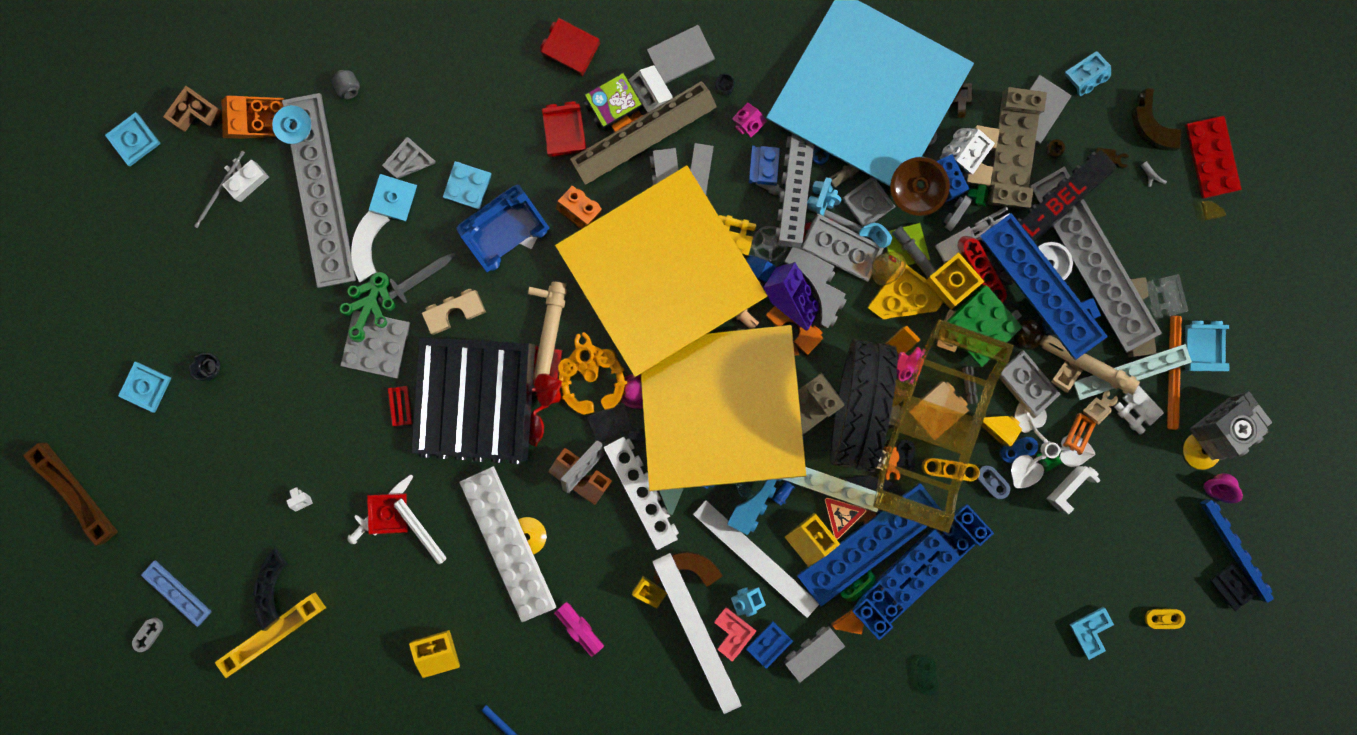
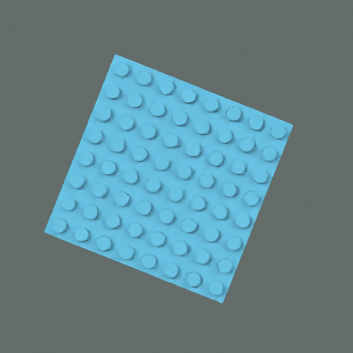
[766,0,974,186]

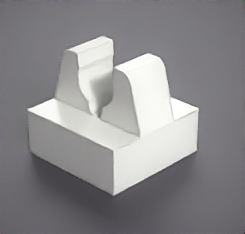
[287,487,313,512]

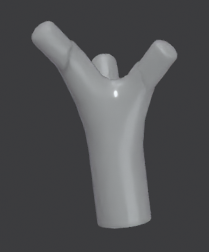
[1141,161,1167,187]

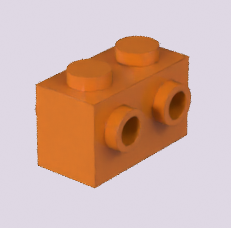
[556,186,602,229]

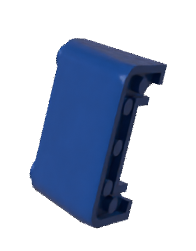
[457,185,550,272]

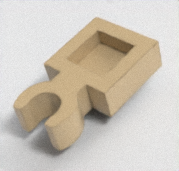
[1083,390,1118,425]

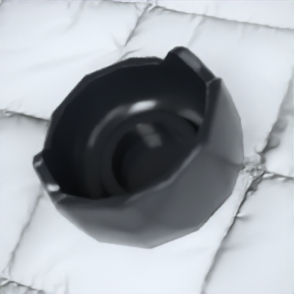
[189,352,221,382]

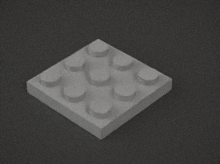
[341,311,410,378]

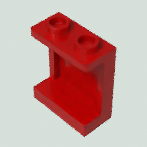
[540,18,600,77]
[542,101,586,157]

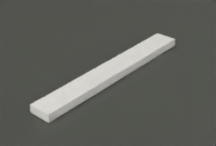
[693,500,819,618]

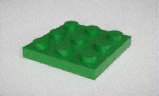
[943,285,1022,367]

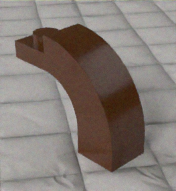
[653,552,723,587]

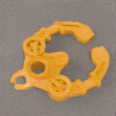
[558,332,627,415]

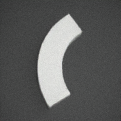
[351,211,390,282]

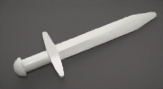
[347,475,413,544]

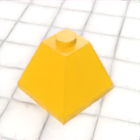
[975,416,1022,446]

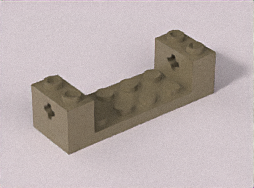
[987,87,1047,210]
[798,373,845,435]

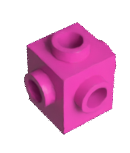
[732,103,767,137]

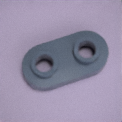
[977,465,1010,499]

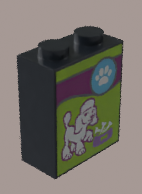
[583,72,643,131]

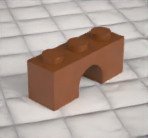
[548,448,612,505]

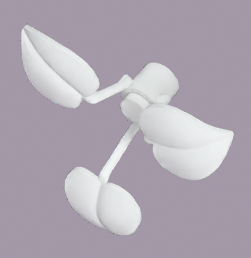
[1011,403,1095,488]

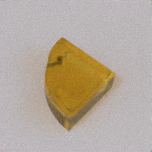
[1201,201,1226,220]

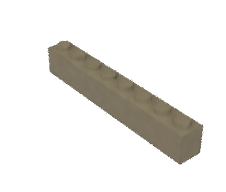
[570,81,717,185]

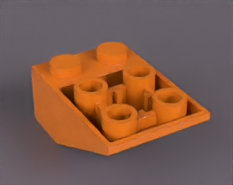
[221,96,284,139]

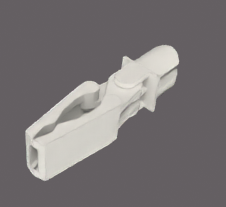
[935,207,1010,262]

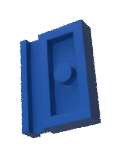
[749,145,780,186]
[746,621,793,669]

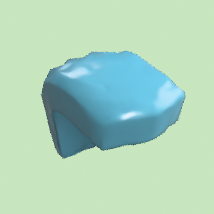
[859,222,892,248]

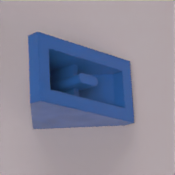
[746,254,776,284]

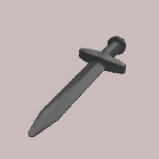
[377,253,455,306]

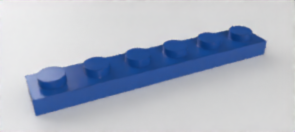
[1200,499,1274,603]

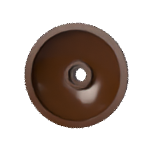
[890,157,950,216]

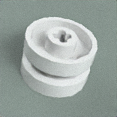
[1037,242,1073,280]

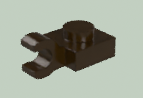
[952,83,972,118]

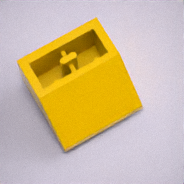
[785,513,840,567]
[409,630,460,678]

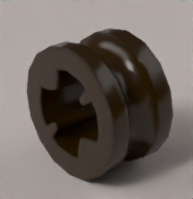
[1046,139,1065,157]

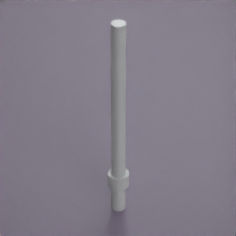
[755,183,862,233]

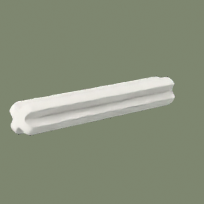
[394,499,446,564]

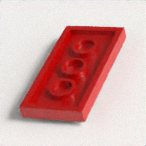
[1185,116,1242,199]

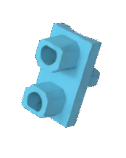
[807,177,841,216]

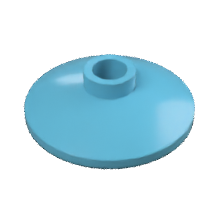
[272,105,311,144]

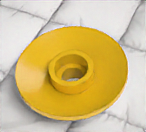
[1183,434,1219,470]
[518,517,546,554]

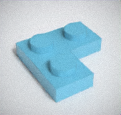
[1069,607,1114,660]

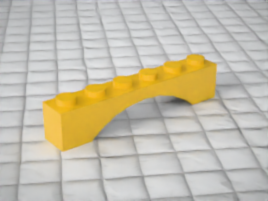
[215,592,326,678]

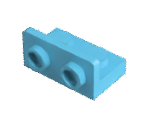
[1065,51,1111,96]

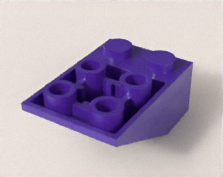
[763,262,820,331]

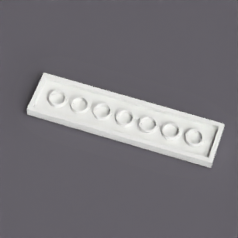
[459,466,556,622]

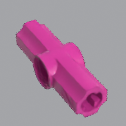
[554,602,604,657]

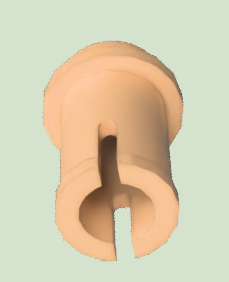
[736,309,759,329]

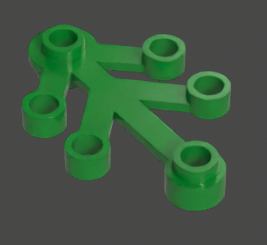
[340,272,395,343]

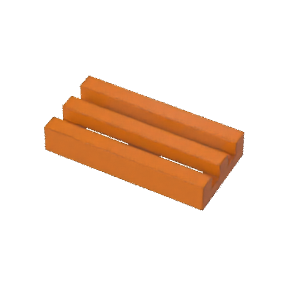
[1063,413,1096,455]

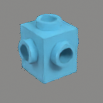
[731,587,766,617]

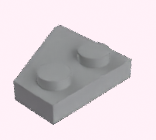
[382,137,436,179]

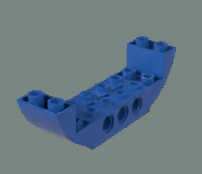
[852,504,994,640]

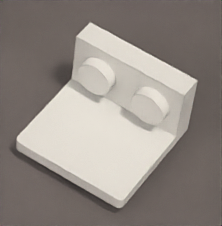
[940,128,995,175]

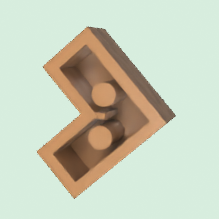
[163,86,222,132]

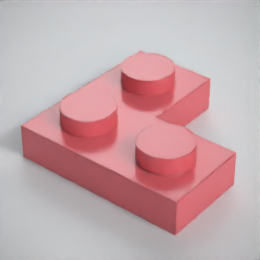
[714,607,756,662]

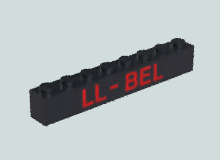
[984,150,1117,273]

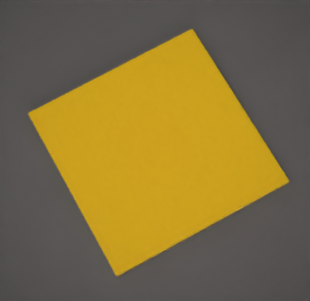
[555,165,768,377]
[641,325,806,491]

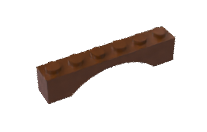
[23,443,118,546]

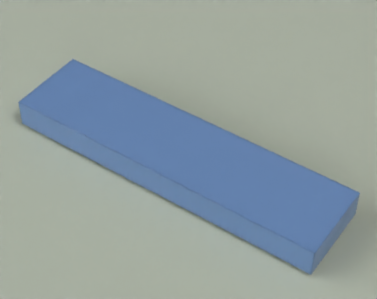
[141,560,212,627]

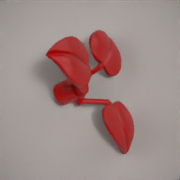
[529,373,562,447]

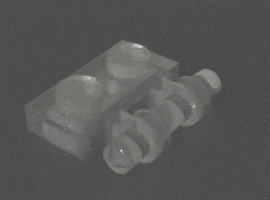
[1147,274,1188,319]

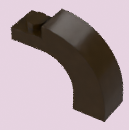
[1132,88,1181,151]

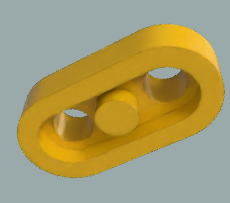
[1145,609,1185,629]

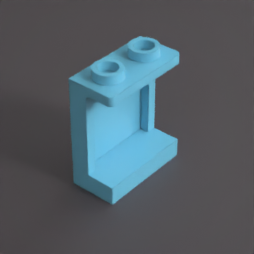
[1185,321,1229,372]

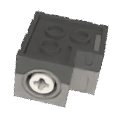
[1189,391,1272,460]

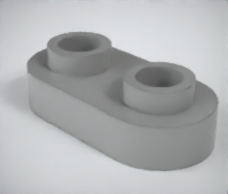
[943,195,972,231]

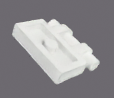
[1114,385,1164,435]

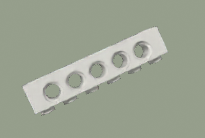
[604,436,679,550]

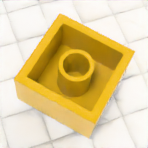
[926,252,984,310]

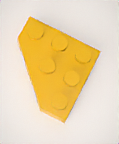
[867,262,944,319]

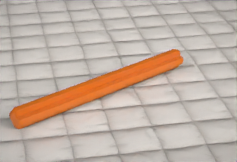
[1167,316,1182,430]

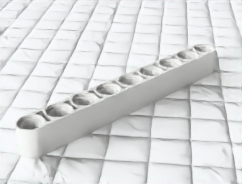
[653,553,742,714]

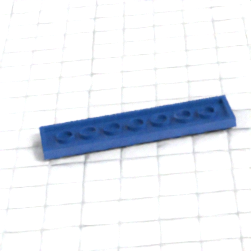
[979,213,1108,360]
[797,482,944,606]

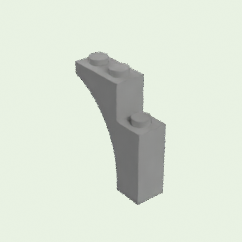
[784,247,847,329]

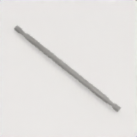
[194,151,245,228]

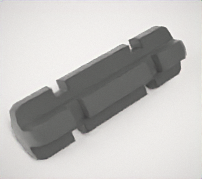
[962,366,978,404]

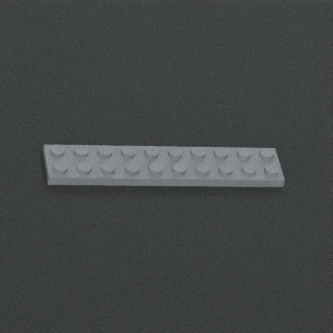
[282,93,356,288]
[1030,166,1162,353]

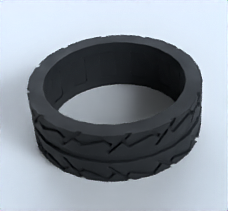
[830,339,898,472]

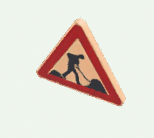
[825,498,866,539]

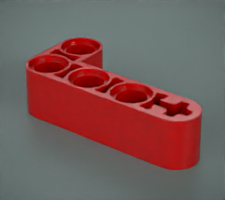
[957,236,1007,303]

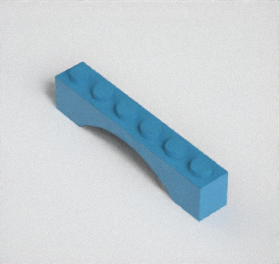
[727,437,804,535]

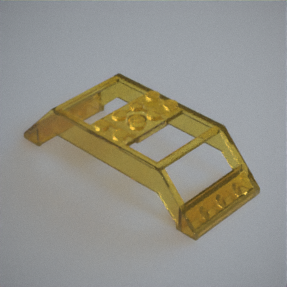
[873,319,1014,533]

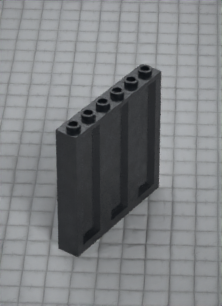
[412,337,535,464]

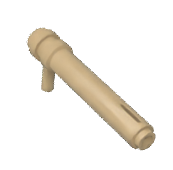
[528,282,568,384]
[1039,335,1140,395]

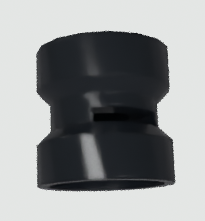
[715,73,735,96]

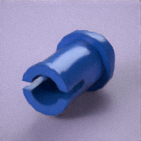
[772,480,795,506]

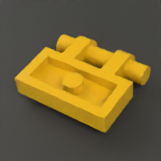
[719,215,756,256]

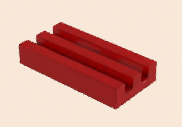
[388,386,413,426]

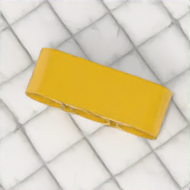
[921,458,980,481]

